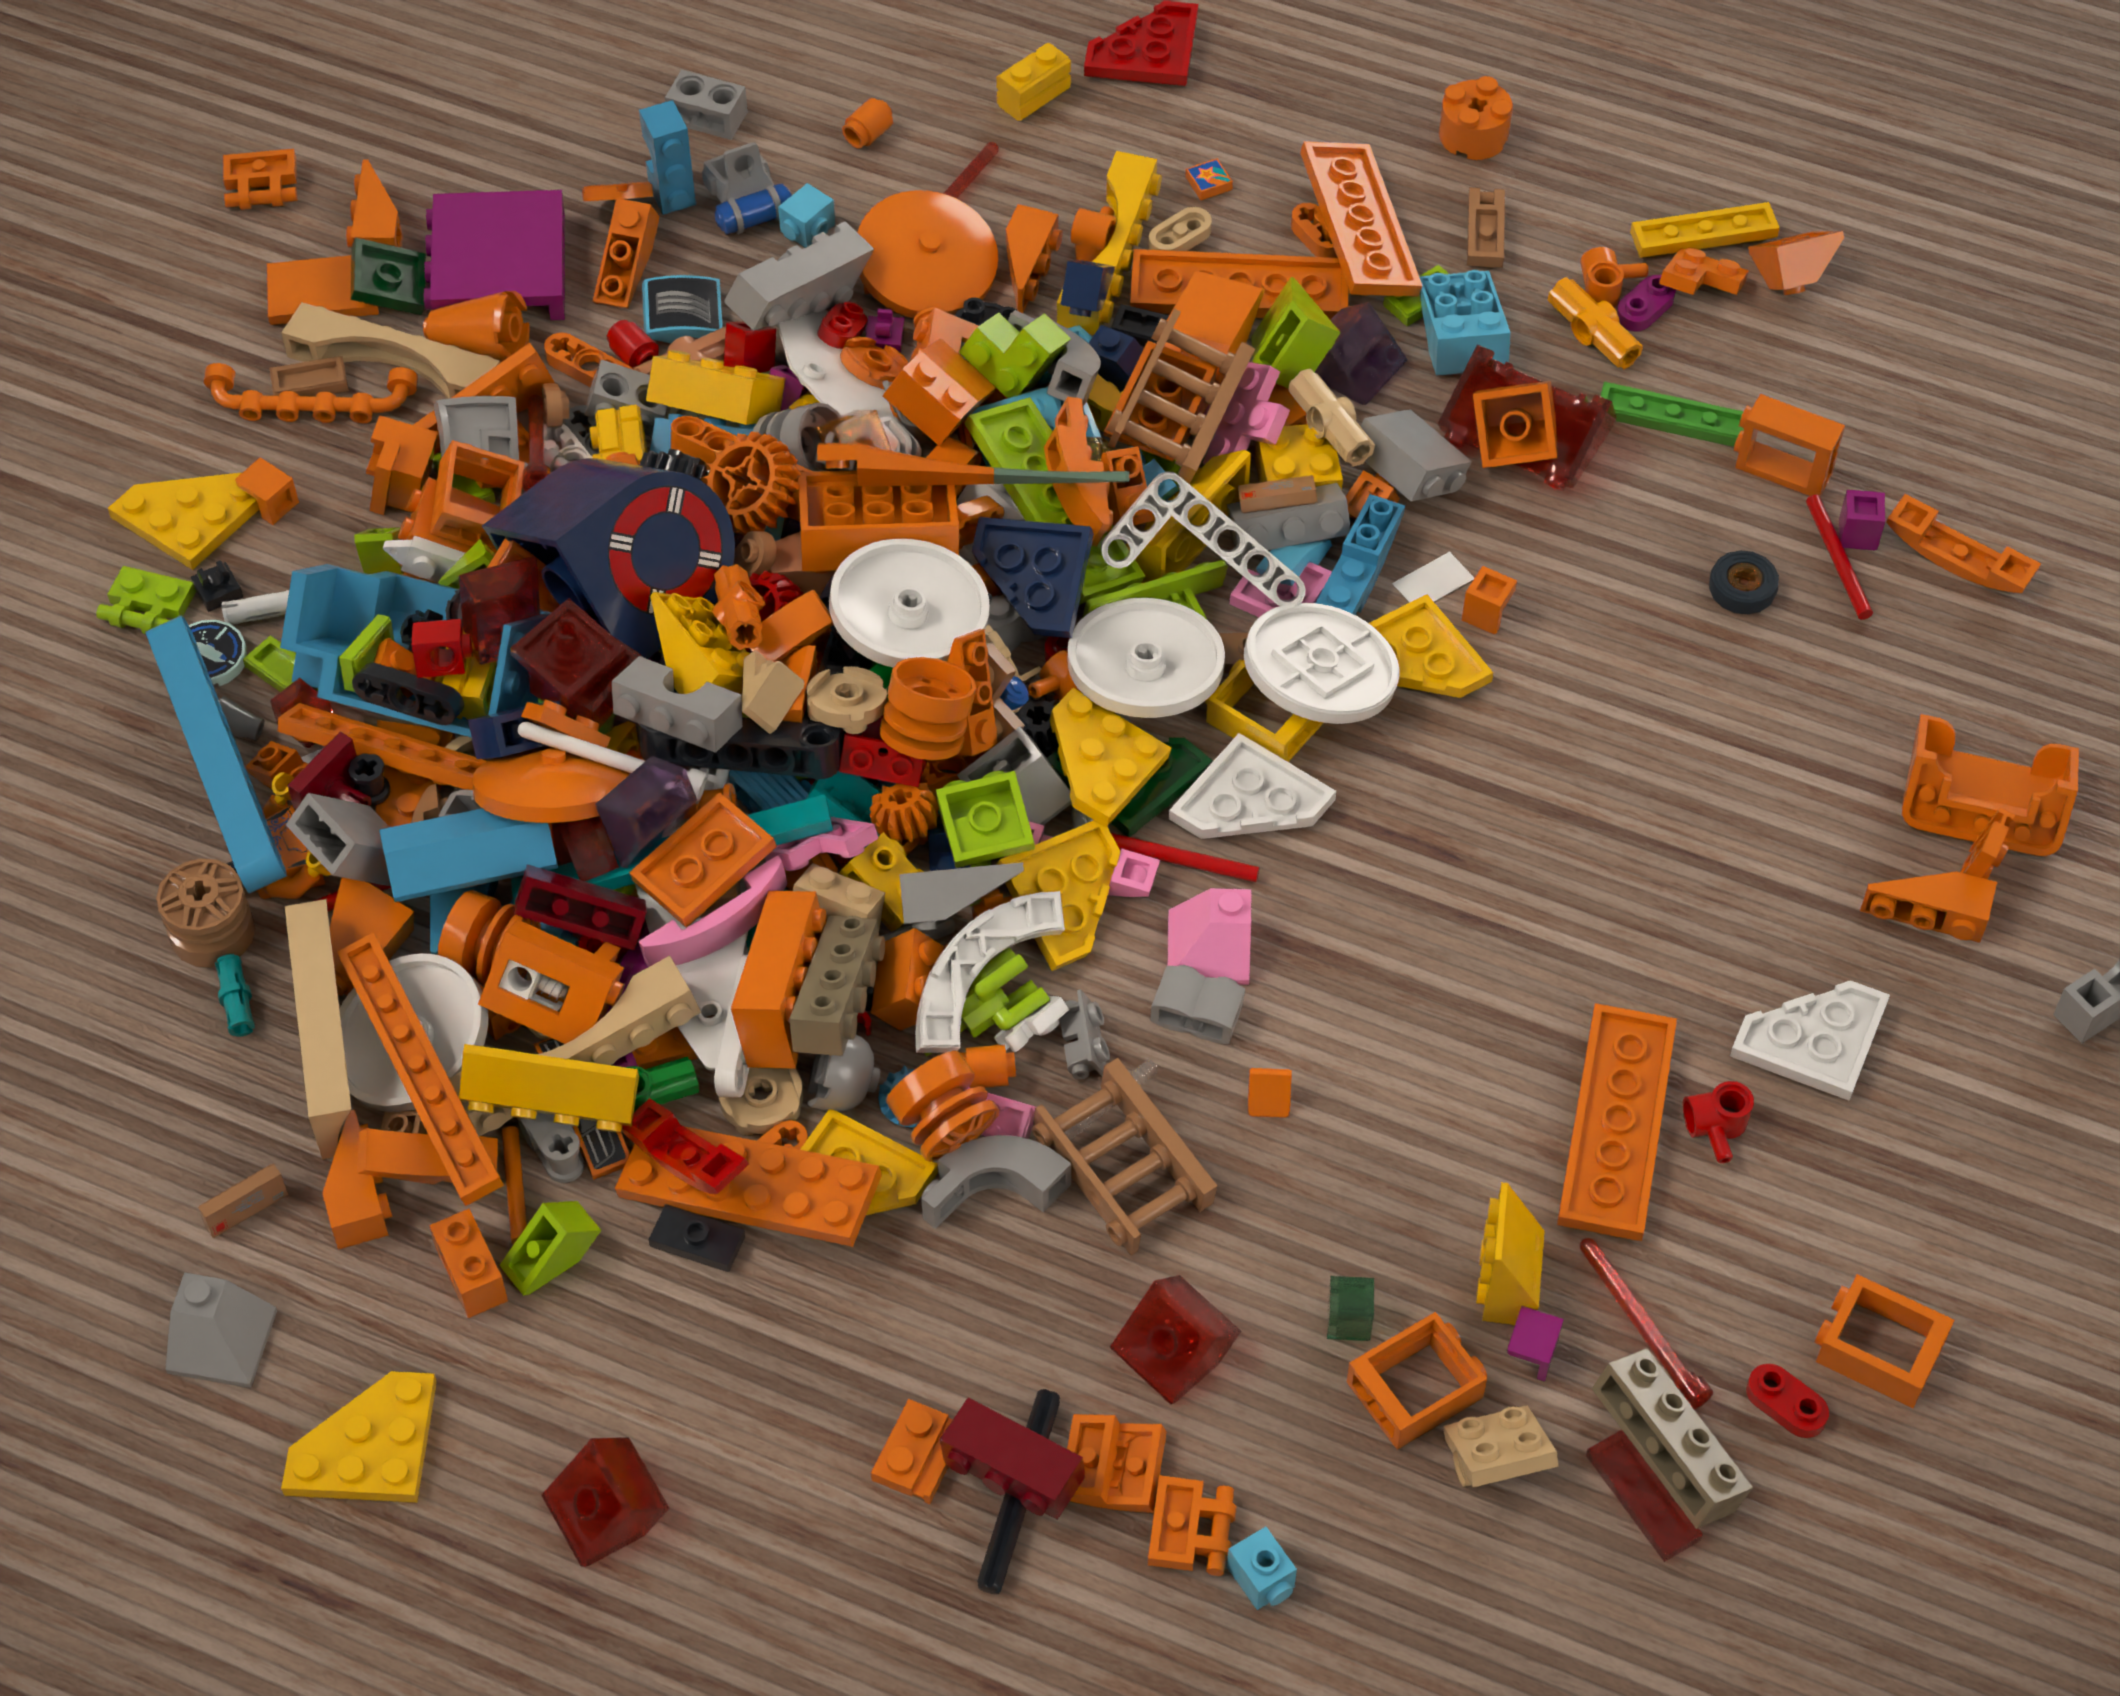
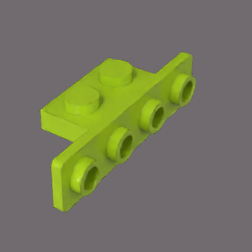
[1082,560,1228,619]

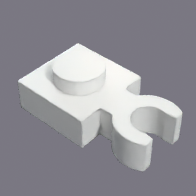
[994,996,1069,1052]

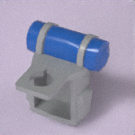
[702,142,792,235]

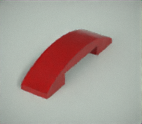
[621,1098,749,1194]

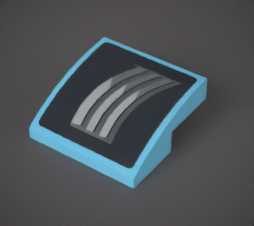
[642,275,722,343]

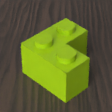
[959,313,1071,398]

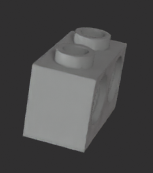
[665,70,748,140]
[584,360,667,437]

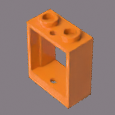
[1733,394,1845,497]
[430,440,525,553]
[1814,1274,1955,1409]
[1346,1312,1487,1450]

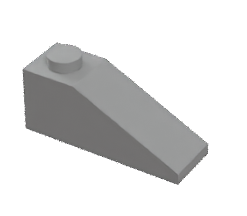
[899,862,1024,931]

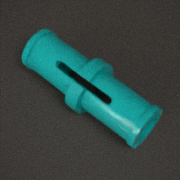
[215,954,255,1037]

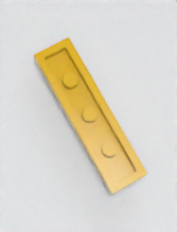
[1630,202,1780,258]

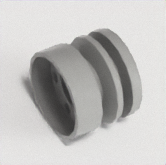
[753,403,850,472]

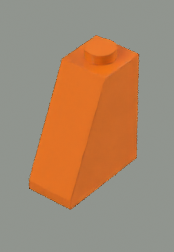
[330,877,414,996]

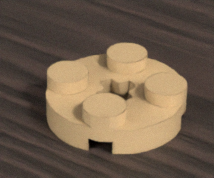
[807,667,887,734]
[719,1068,803,1136]

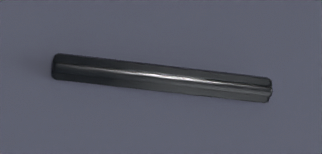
[977,1389,1060,1594]

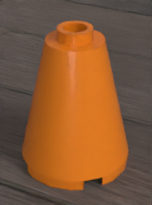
[423,291,530,363]

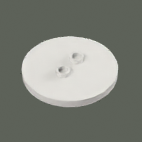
[1244,603,1399,724]

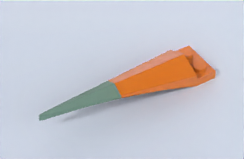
[817,442,1129,486]

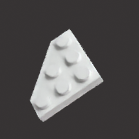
[1169,733,1336,839]
[1730,980,1890,1101]

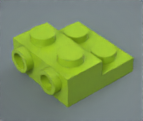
[936,771,1035,868]

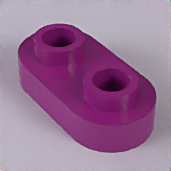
[1617,275,1676,331]

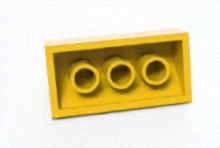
[1126,450,1251,583]
[459,1044,639,1132]

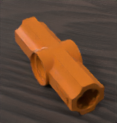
[712,564,765,650]

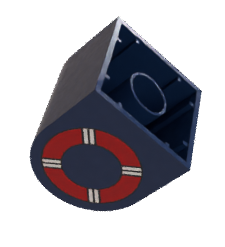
[482,458,735,669]

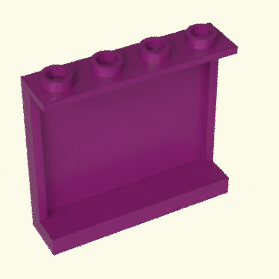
[424,190,565,321]

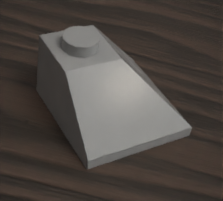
[165,1272,277,1388]

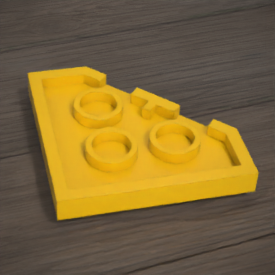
[107,472,259,570]
[1368,594,1494,698]
[1049,688,1172,827]
[996,820,1121,971]
[800,1109,938,1215]
[281,1371,437,1503]

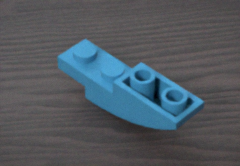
[1316,494,1405,615]

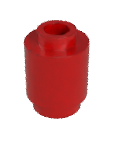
[607,320,659,370]

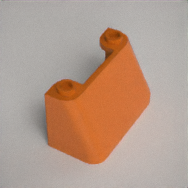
[1902,714,2079,856]

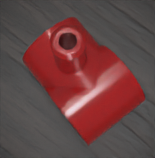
[1683,1081,1754,1164]

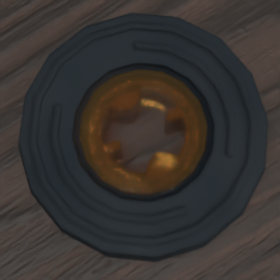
[1709,550,1779,615]

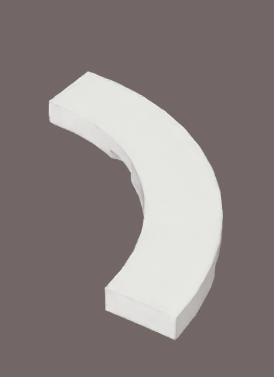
[915,891,1065,1053]

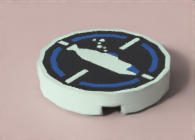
[189,620,247,686]

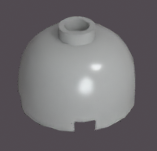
[808,1035,880,1112]

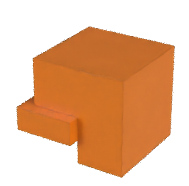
[366,415,438,515]

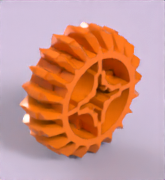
[700,431,802,536]

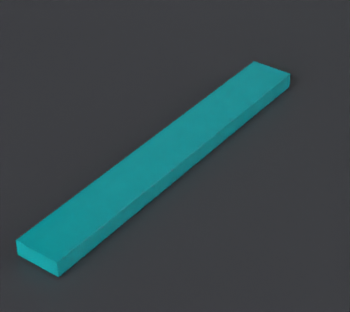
[511,794,833,905]

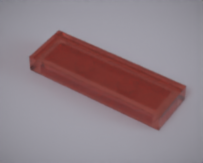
[1586,1429,1703,1562]

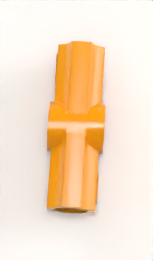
[1547,277,1643,370]

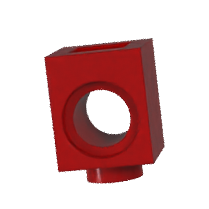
[411,619,473,678]

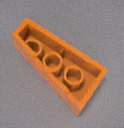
[731,891,827,1069]

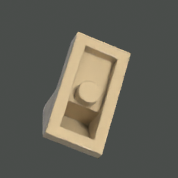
[742,650,805,734]

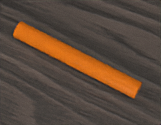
[502,1126,527,1245]

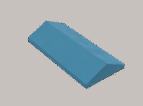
[379,808,558,902]

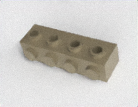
[789,915,885,1056]
[1592,1348,1753,1529]

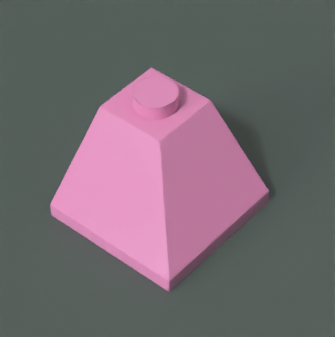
[1167,888,1251,985]

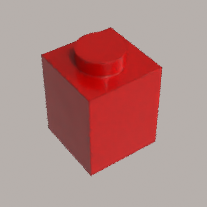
[724,321,777,373]

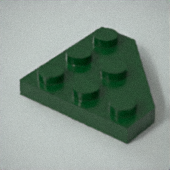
[1047,737,1213,837]

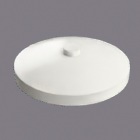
[829,539,990,668]
[1067,598,1225,718]
[339,953,488,1112]

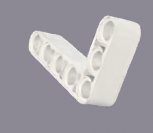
[1101,472,1306,606]

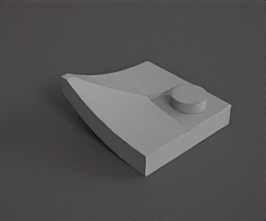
[434,396,519,460]

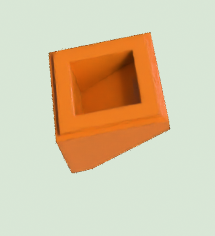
[1248,1068,1292,1118]

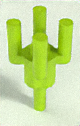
[924,947,1050,1057]

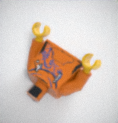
[226,772,331,899]

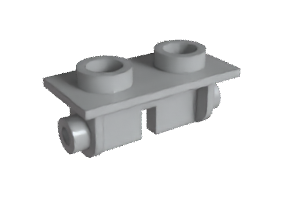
[1060,989,1110,1079]

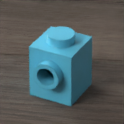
[778,183,835,248]
[1227,1527,1297,1610]

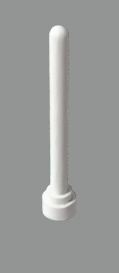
[518,722,708,804]

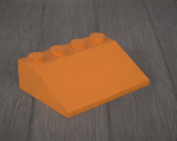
[799,470,959,574]

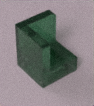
[1327,1276,1374,1341]

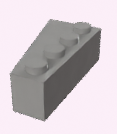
[724,221,874,330]

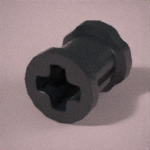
[348,754,391,806]

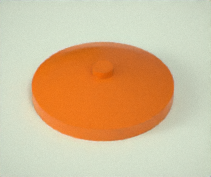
[857,190,998,318]
[472,746,637,823]

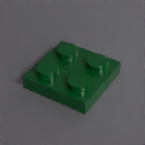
[350,237,426,315]

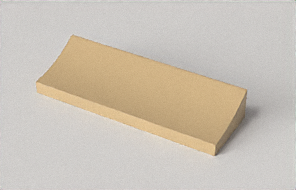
[285,899,351,1160]

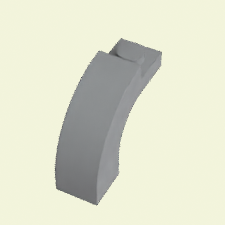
[1008,310,1100,406]
[922,1135,1071,1229]

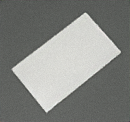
[1392,552,1474,602]

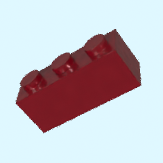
[514,864,647,950]
[940,1397,1085,1520]

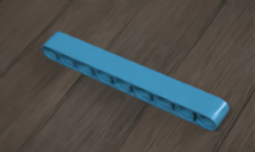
[146,615,287,893]

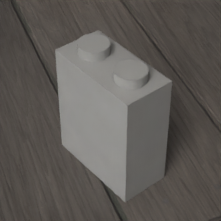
[1360,409,1472,502]
[286,793,391,886]

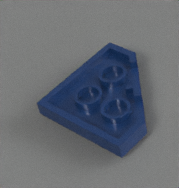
[972,517,1094,638]

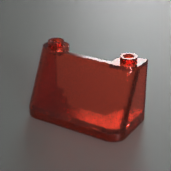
[1438,344,1617,491]

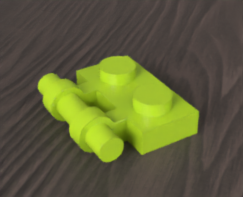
[96,566,196,634]

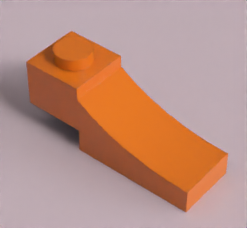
[357,1128,498,1185]

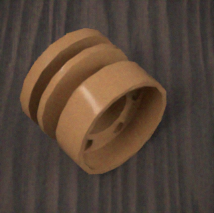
[156,859,256,968]

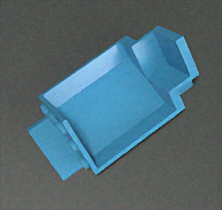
[280,564,593,738]

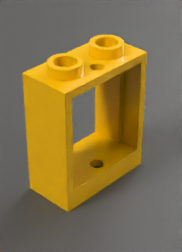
[1205,659,1323,762]

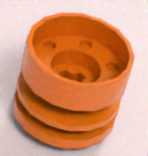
[879,657,976,760]
[438,890,541,986]
[886,1050,1000,1162]

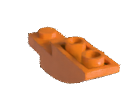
[1044,396,1113,547]

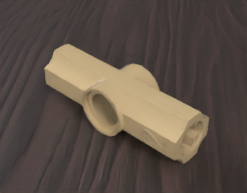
[1288,369,1375,467]

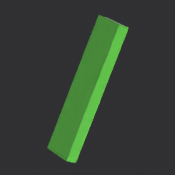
[1595,382,1744,447]

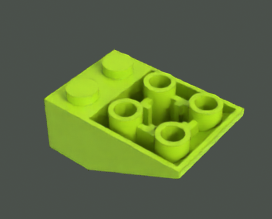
[1251,277,1341,389]

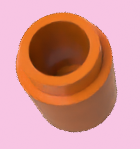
[842,98,893,149]
[960,1044,1016,1088]

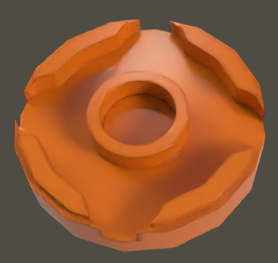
[582,182,653,201]
[840,337,909,390]

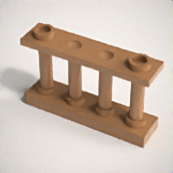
[1106,308,1255,484]
[1032,1058,1218,1256]

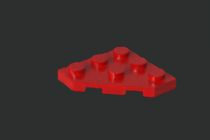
[1084,1,1199,86]

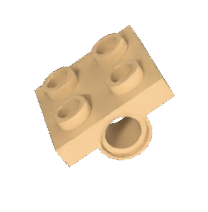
[1444,1405,1558,1487]

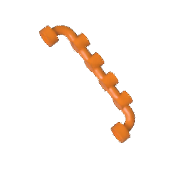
[204,363,418,424]

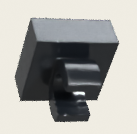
[191,560,243,612]

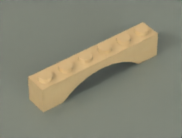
[281,302,500,399]
[449,956,701,1136]

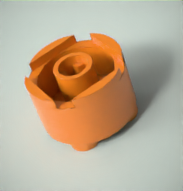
[1439,76,1513,160]

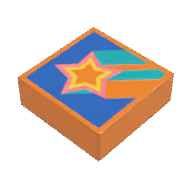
[1185,158,1233,201]

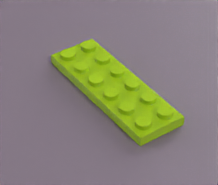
[964,397,1145,605]

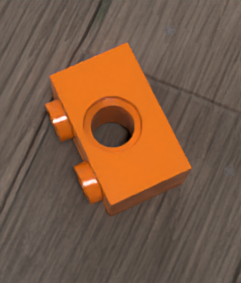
[429,1208,508,1318]

